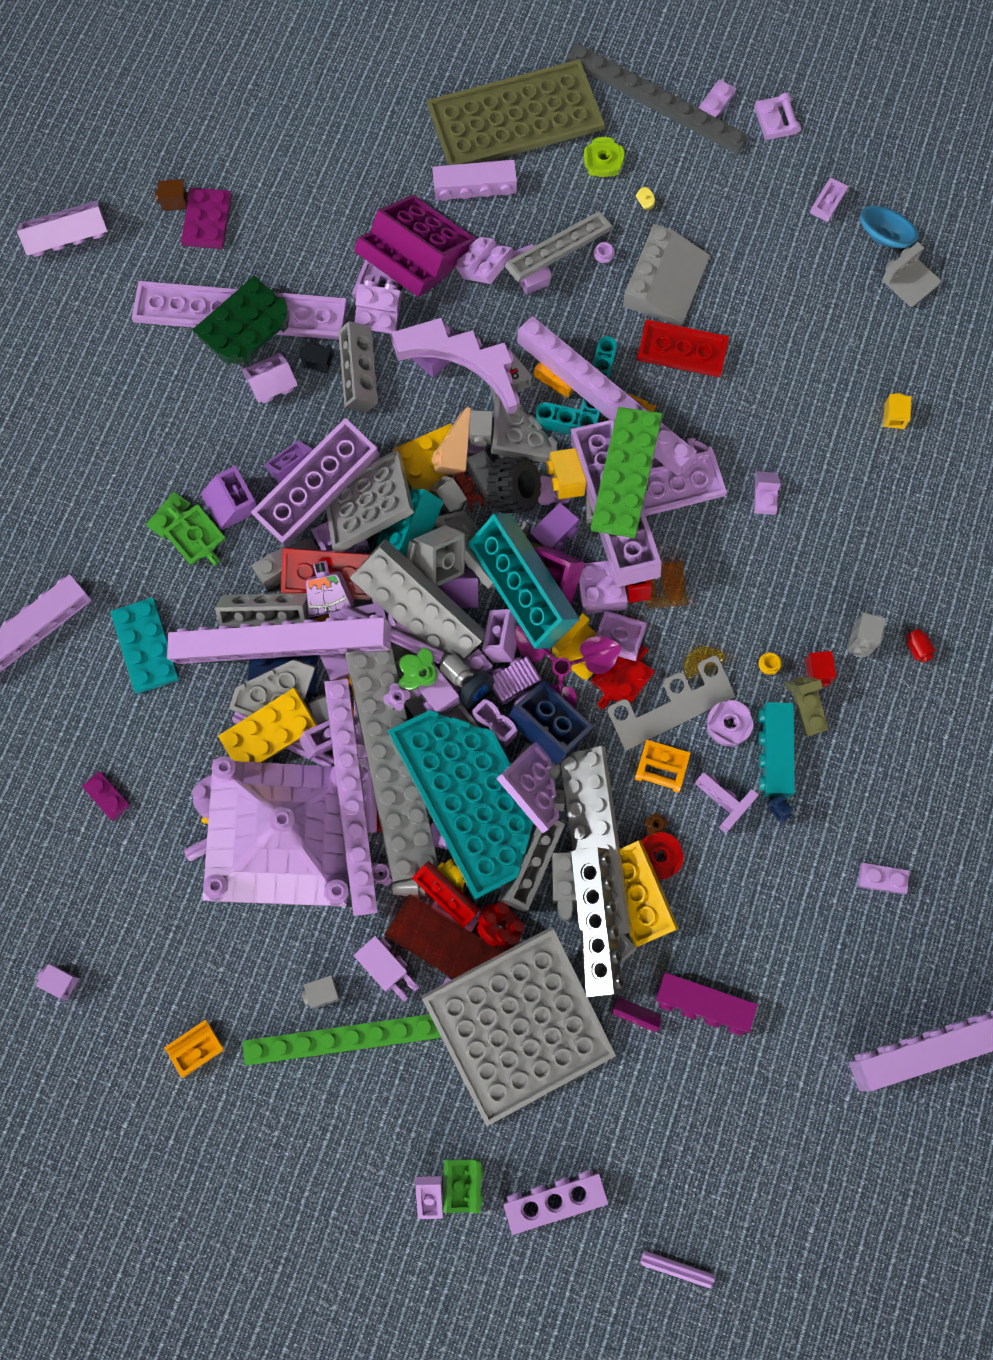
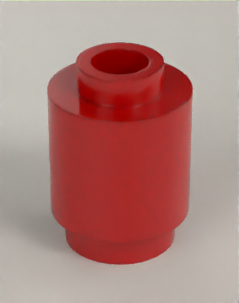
[905,628,937,663]

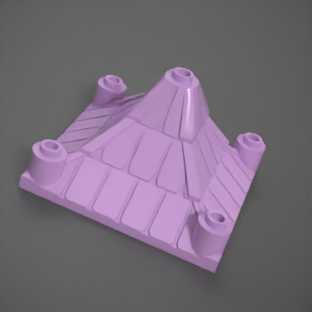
[203,756,349,907]

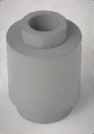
[440,654,473,688]

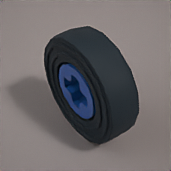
[459,670,495,709]

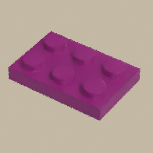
[181,188,232,249]

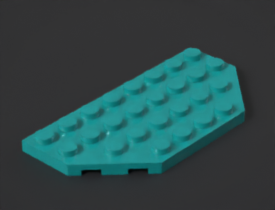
[387,710,533,900]

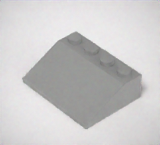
[623,224,710,326]

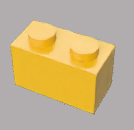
[546,448,586,499]

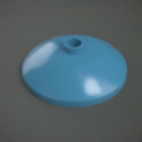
[860,205,919,249]

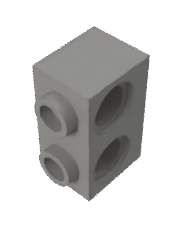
[847,612,886,657]

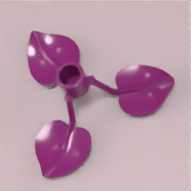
[515,625,622,708]

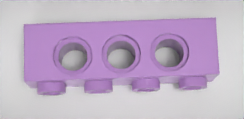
[503,1170,608,1235]

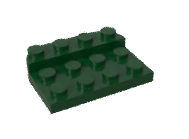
[192,275,289,364]

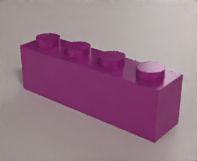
[654,973,758,1036]

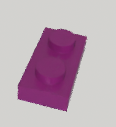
[82,771,131,821]

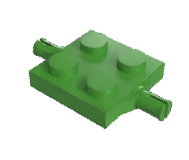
[162,503,226,567]

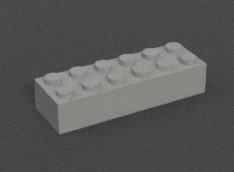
[350,539,486,660]

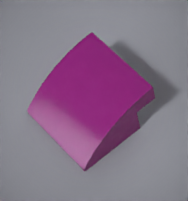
[354,195,476,297]

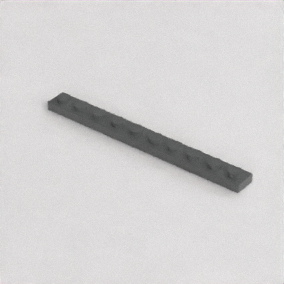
[566,43,749,155]

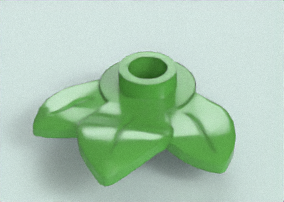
[398,647,438,691]

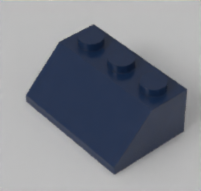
[508,680,594,766]

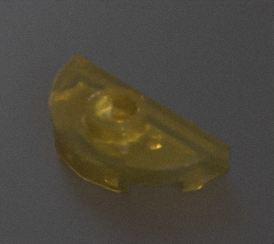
[683,646,726,679]

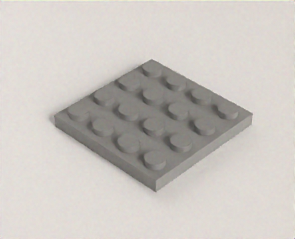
[326,449,414,552]

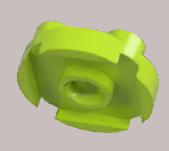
[583,137,624,177]

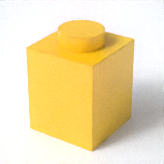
[883,393,912,429]

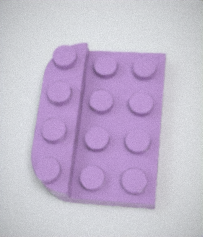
[643,438,727,516]

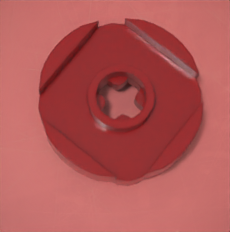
[642,832,684,880]
[477,902,525,950]

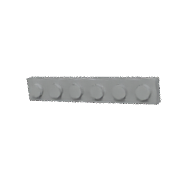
[505,211,612,282]

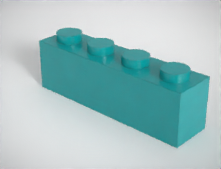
[758,702,795,798]

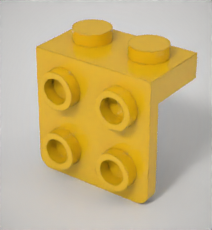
[552,613,596,680]

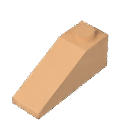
[432,407,471,476]

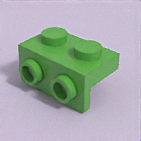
[443,1159,483,1214]

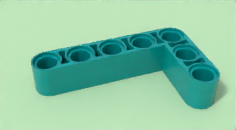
[535,336,617,436]

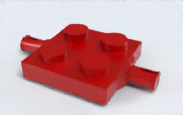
[591,645,654,710]

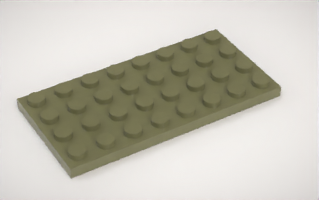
[426,59,605,165]

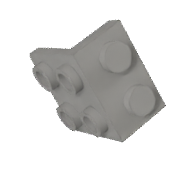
[882,242,941,307]

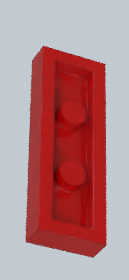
[412,860,480,928]

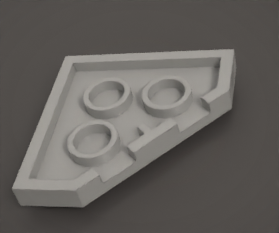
[491,396,557,463]
[229,659,316,716]

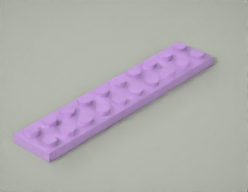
[132,281,347,340]

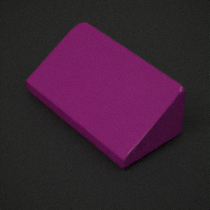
[611,997,662,1033]

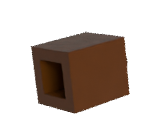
[155,179,187,211]

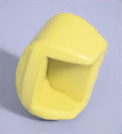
[636,187,655,210]

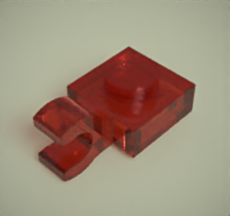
[455,472,484,512]

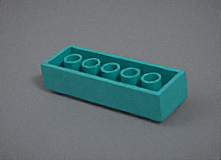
[468,513,580,649]

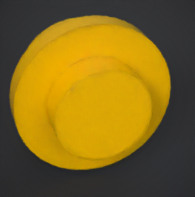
[758,652,782,675]

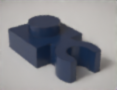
[767,796,793,824]

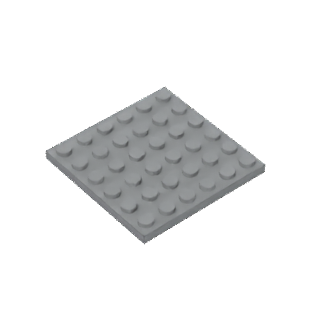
[421,927,616,1126]

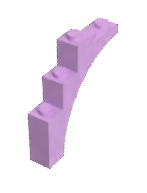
[391,318,520,414]

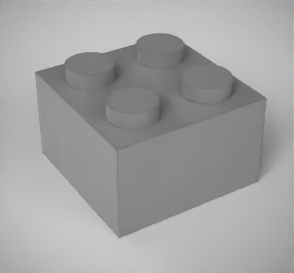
[413,525,465,587]

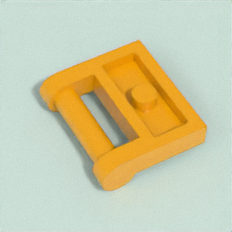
[634,739,691,793]

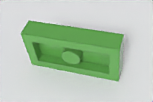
[146,492,192,540]

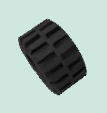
[487,456,541,513]

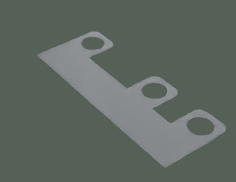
[608,656,736,751]

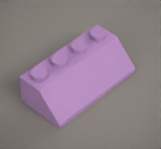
[17,200,108,257]

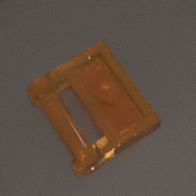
[646,561,687,608]

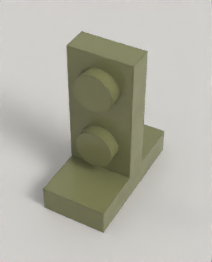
[785,675,829,737]

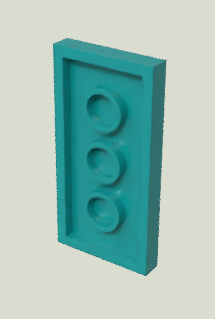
[110,597,180,695]

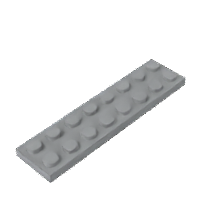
[561,746,632,935]

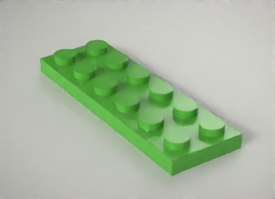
[591,407,662,539]

